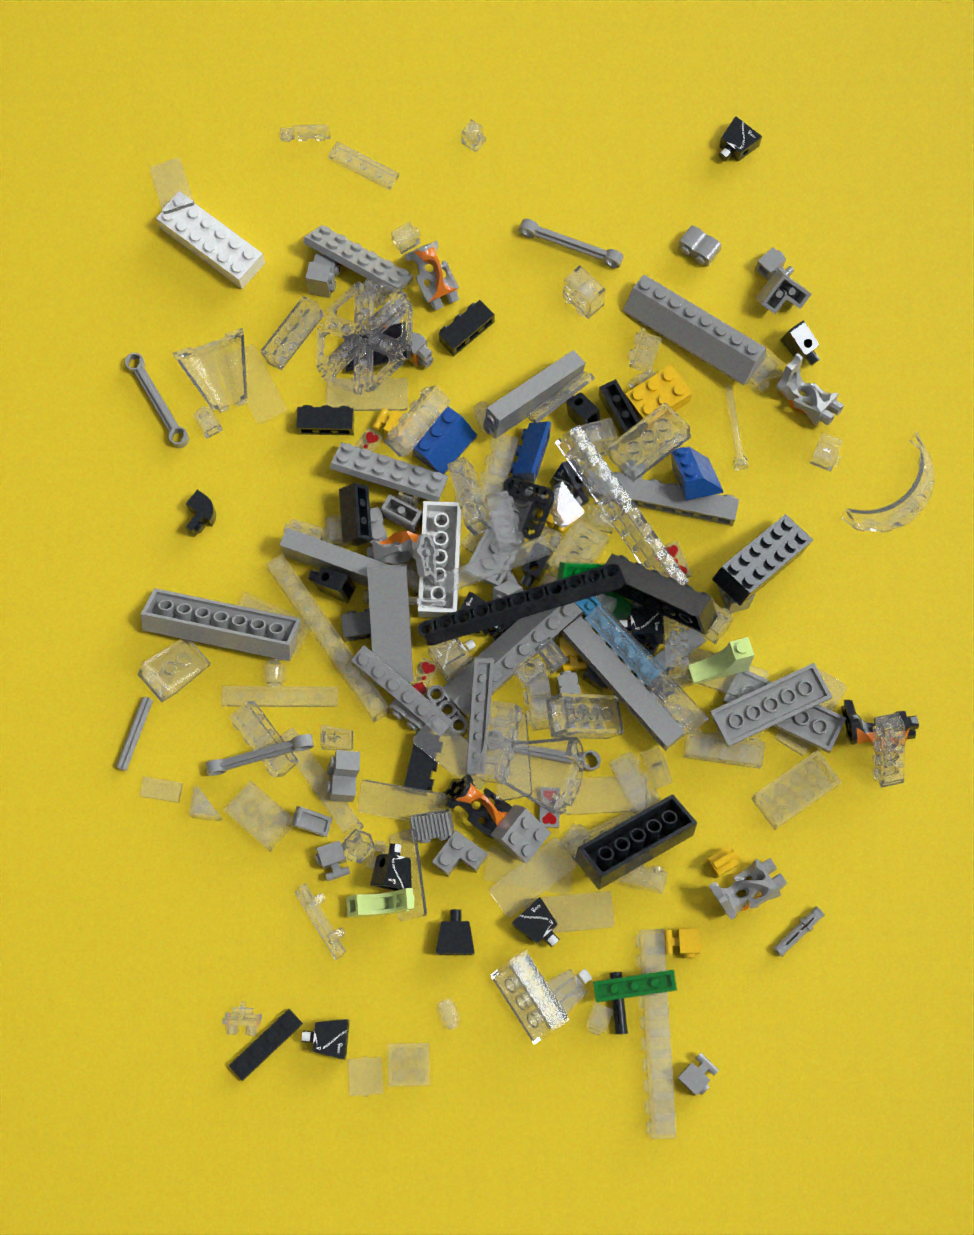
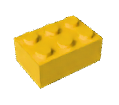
[625,365,693,430]

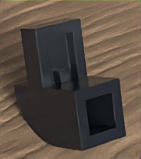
[186,489,216,537]

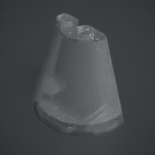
[173,328,248,413]
[498,737,584,815]

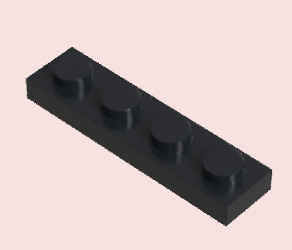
[229,1009,303,1081]

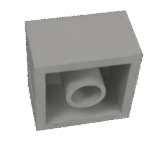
[490,804,551,864]

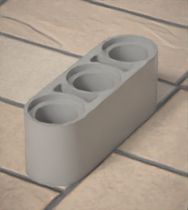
[427,685,468,737]

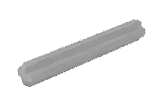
[116,697,153,771]

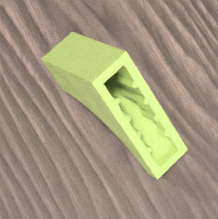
[687,637,754,685]

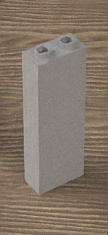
[483,350,586,439]
[280,528,388,587]
[367,564,414,687]

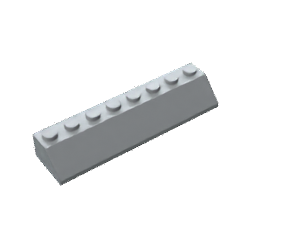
[623,275,766,386]
[141,588,301,661]
[443,602,583,717]

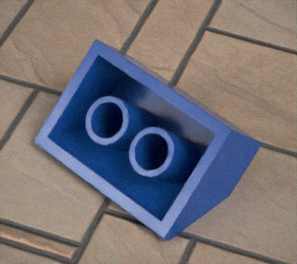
[412,406,477,474]
[510,421,551,484]
[671,447,723,500]

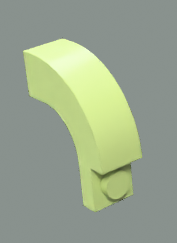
[346,888,415,917]

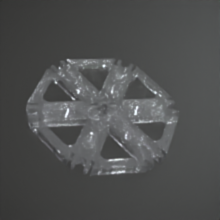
[316,279,413,395]

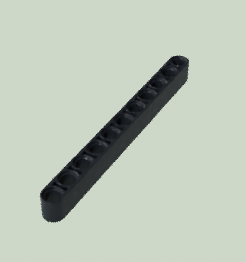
[418,564,625,646]

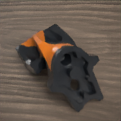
[841,700,919,747]
[441,774,512,839]

